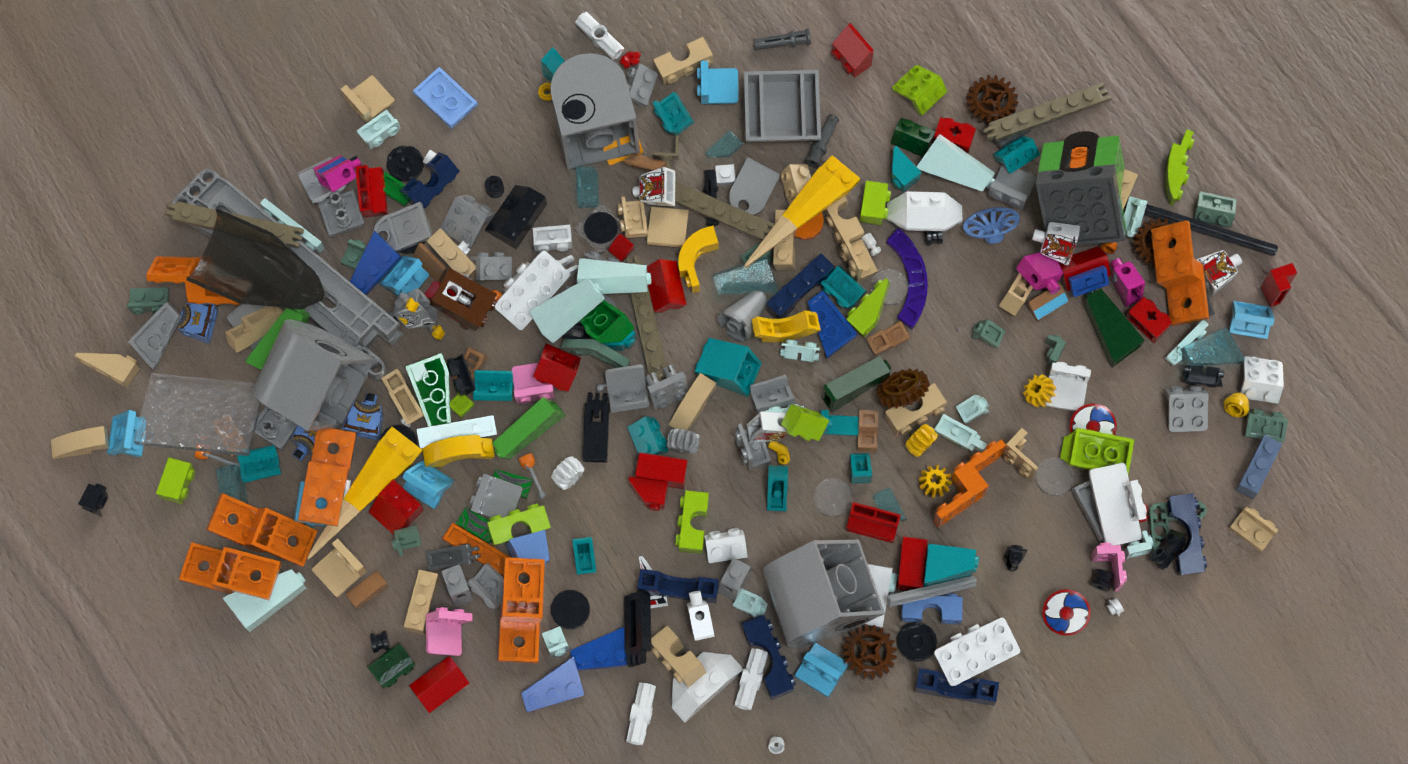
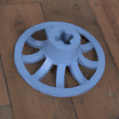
[963,207,1020,244]

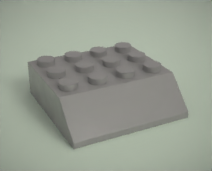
[744,70,821,142]

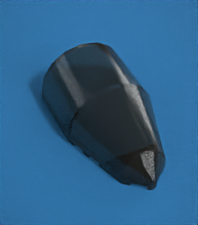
[186,209,326,309]

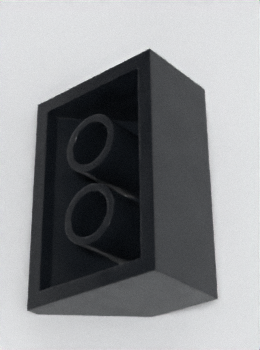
[485,185,547,250]

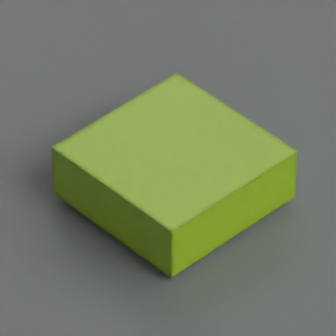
[450,393,475,419]

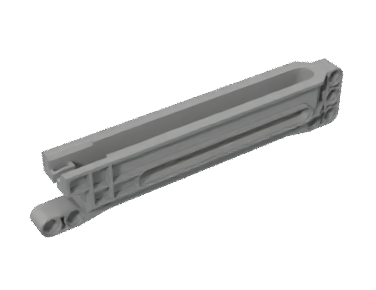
[173,169,404,381]

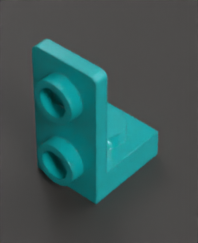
[821,410,859,436]

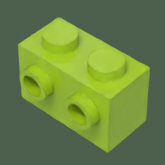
[860,180,891,225]
[781,404,829,441]
[156,457,195,504]

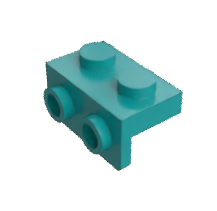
[653,92,694,135]
[821,266,867,308]
[473,370,514,401]
[627,416,669,455]
[237,445,281,483]

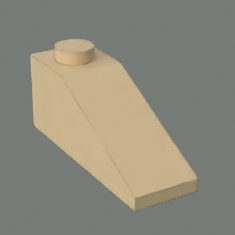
[999,273,1033,316]
[75,353,140,388]

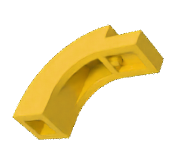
[678,226,719,293]
[751,310,821,343]
[422,435,495,467]

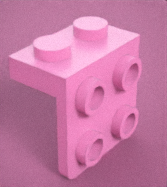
[512,363,555,404]
[1091,543,1127,592]
[426,607,472,656]

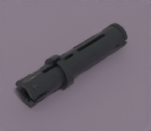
[703,169,719,227]

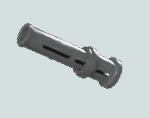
[754,28,811,50]
[804,114,839,168]

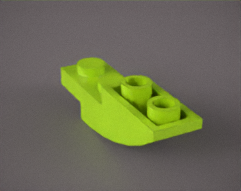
[1165,130,1194,206]

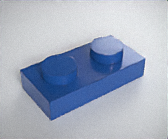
[1068,265,1110,297]

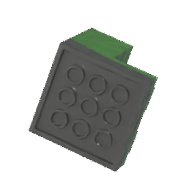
[1036,131,1126,245]

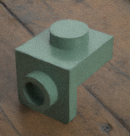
[391,525,422,556]

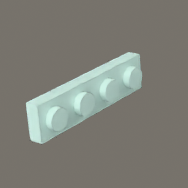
[260,198,324,254]
[417,415,497,448]

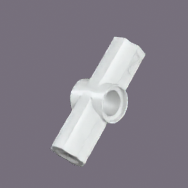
[575,12,624,60]
[735,648,768,711]
[626,682,656,746]

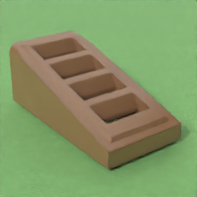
[452,347,488,382]

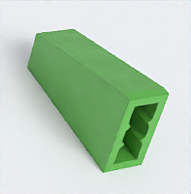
[246,305,310,370]
[492,397,566,459]

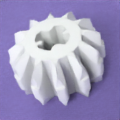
[551,456,584,490]

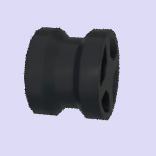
[485,176,504,198]
[925,231,943,246]
[1091,569,1114,591]
[370,630,390,653]

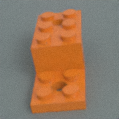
[1151,220,1209,327]
[146,256,253,305]
[298,428,357,527]
[933,439,1006,528]
[206,493,318,567]
[179,542,282,601]
[498,557,545,664]

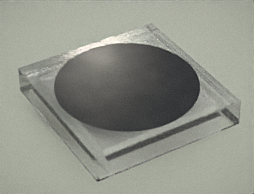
[574,203,624,255]

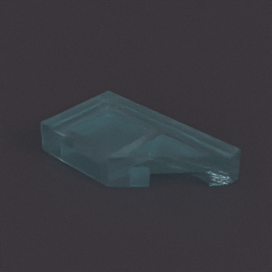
[705,131,743,158]
[872,487,907,521]

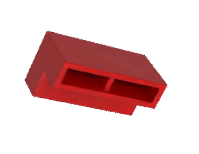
[355,165,388,218]
[1058,246,1111,291]
[647,259,687,313]
[1260,263,1297,307]
[635,452,688,489]
[846,502,901,544]
[896,537,928,591]
[409,656,470,713]

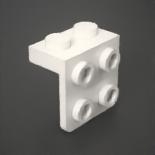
[1240,356,1284,404]
[1046,362,1091,411]

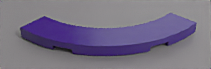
[886,228,928,330]

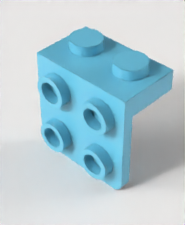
[697,61,738,104]

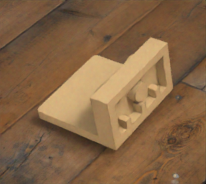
[341,75,395,124]
[839,236,878,282]
[1003,428,1038,480]
[312,538,367,597]

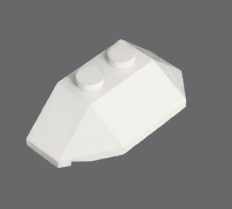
[887,191,963,231]
[671,652,744,723]

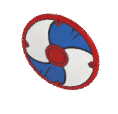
[1070,403,1117,435]
[1042,589,1091,636]

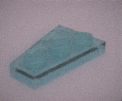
[713,257,779,294]
[1180,328,1246,366]

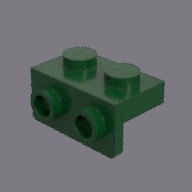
[890,117,936,157]
[367,643,416,689]

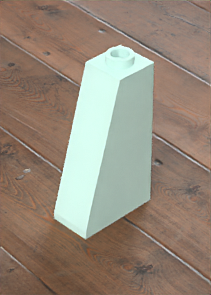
[917,134,995,191]
[577,258,651,294]
[529,278,605,343]
[223,569,307,632]

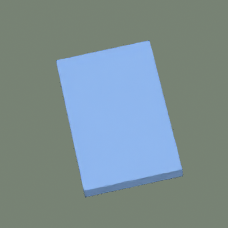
[413,67,478,129]

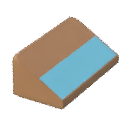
[1027,283,1069,322]

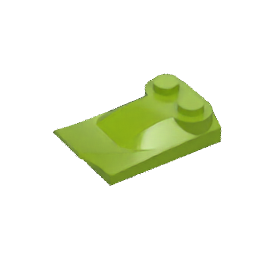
[1060,428,1135,474]

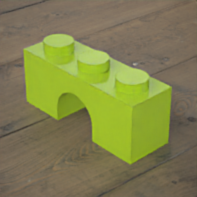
[675,490,709,554]
[486,503,551,546]

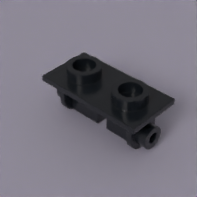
[446,354,476,396]
[1182,364,1224,388]
[1149,529,1186,570]
[1003,545,1027,572]

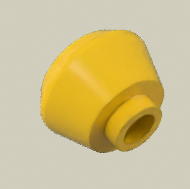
[1223,393,1249,418]

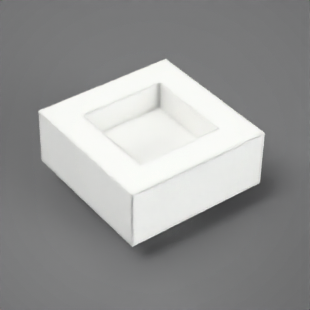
[715,164,735,186]

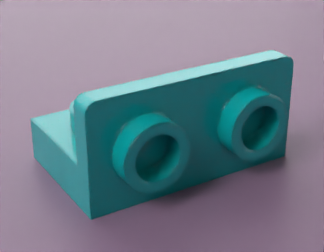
[993,135,1040,174]

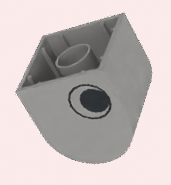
[551,53,640,170]
[252,319,375,431]
[762,539,885,648]

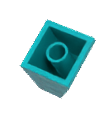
[694,338,762,397]
[923,544,979,587]

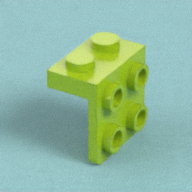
[892,65,948,116]

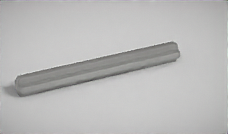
[886,576,977,607]

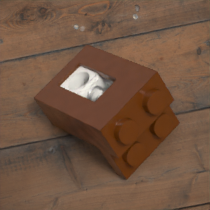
[429,268,497,331]

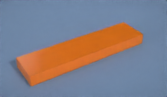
[442,523,511,577]

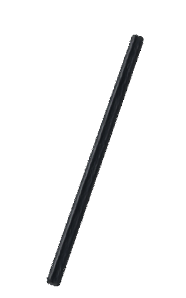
[1124,198,1278,256]

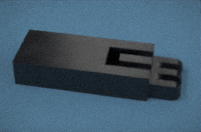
[583,392,610,463]
[624,591,652,668]

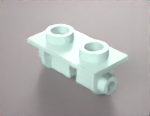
[1124,196,1148,237]
[780,339,820,362]

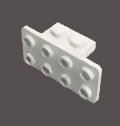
[494,251,570,330]
[1089,463,1147,545]
[934,618,1020,686]

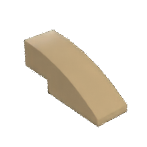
[225,303,283,353]
[381,368,424,426]
[669,373,716,430]
[51,426,109,459]

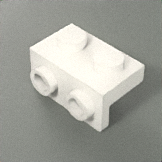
[533,225,572,253]
[704,528,748,563]

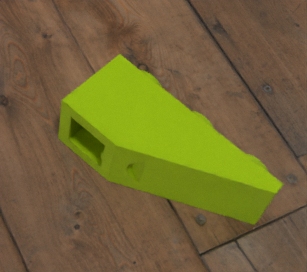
[846,278,890,338]

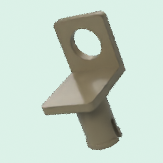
[653,135,680,169]

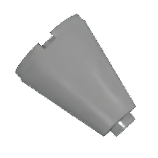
[717,290,767,342]

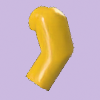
[768,441,790,465]

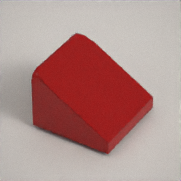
[608,233,634,262]

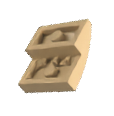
[647,207,689,248]

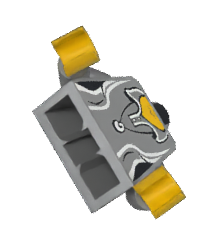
[389,288,445,340]

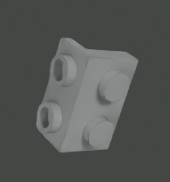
[627,64,658,107]
[470,252,512,280]
[750,375,795,413]
[467,563,503,609]

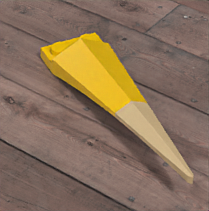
[745,155,860,268]
[308,427,423,559]

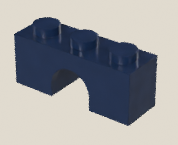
[400,152,460,208]

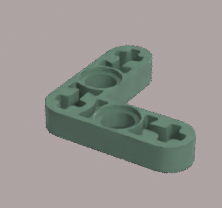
[560,339,630,368]
[1149,502,1207,554]

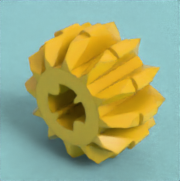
[1023,374,1057,408]
[905,424,938,457]
[919,465,952,498]

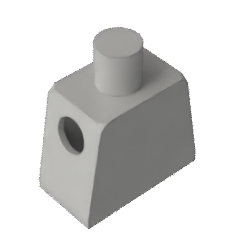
[718,558,753,601]
[441,564,474,608]

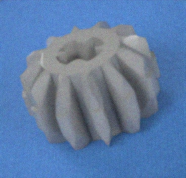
[667,428,700,454]

